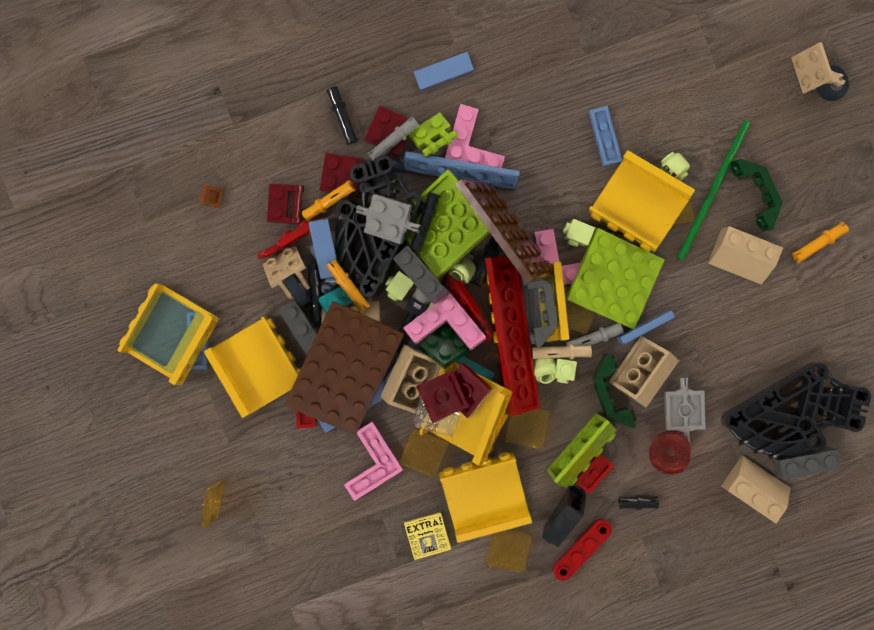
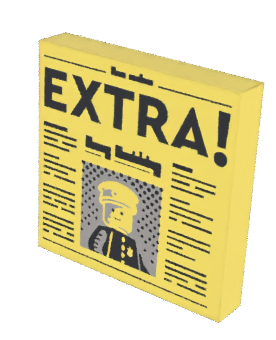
[404,511,451,560]

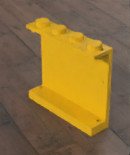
[589,150,695,252]
[203,316,301,418]
[419,362,513,466]
[439,452,532,543]

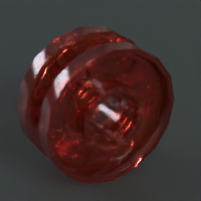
[649,431,692,475]

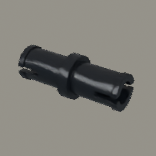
[618,495,659,510]

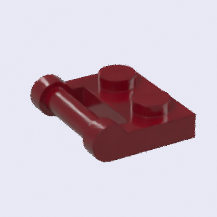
[267,184,304,225]

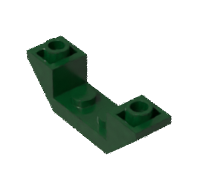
[731,158,783,232]
[592,353,637,428]

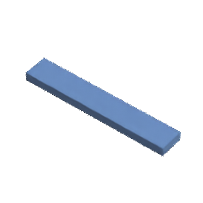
[404,151,520,190]

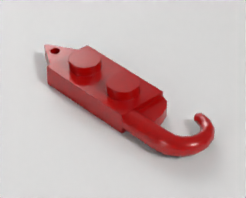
[257,217,324,259]
[445,274,492,342]

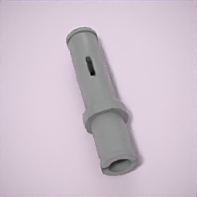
[367,116,420,161]
[565,323,624,346]

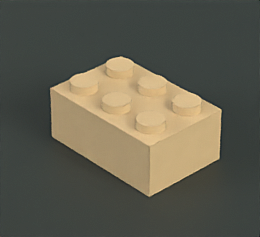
[381,344,441,415]

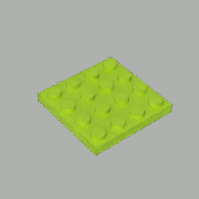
[407,169,490,279]
[565,228,665,329]

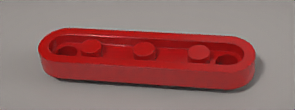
[553,519,612,581]

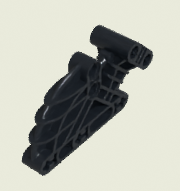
[334,156,426,297]
[721,362,871,459]

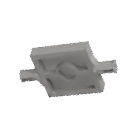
[356,194,421,244]
[664,377,706,443]

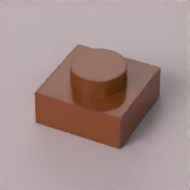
[199,184,224,208]

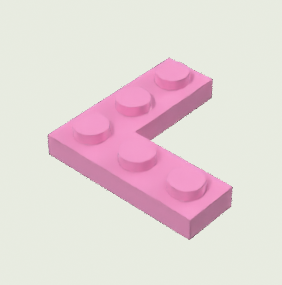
[445,104,505,168]
[534,229,581,285]
[403,293,486,350]
[344,421,403,501]

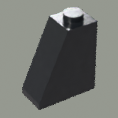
[542,486,586,547]

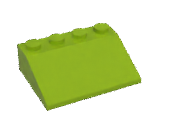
[547,413,617,488]

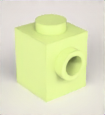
[563,219,595,247]
[385,271,414,302]
[554,358,577,384]

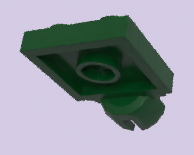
[418,323,473,369]

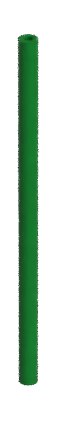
[677,120,751,261]

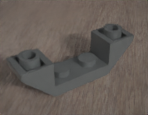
[521,276,558,348]

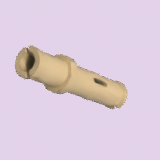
[532,344,592,360]

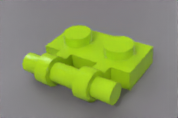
[409,113,458,157]

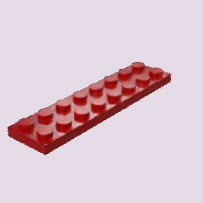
[485,256,540,416]

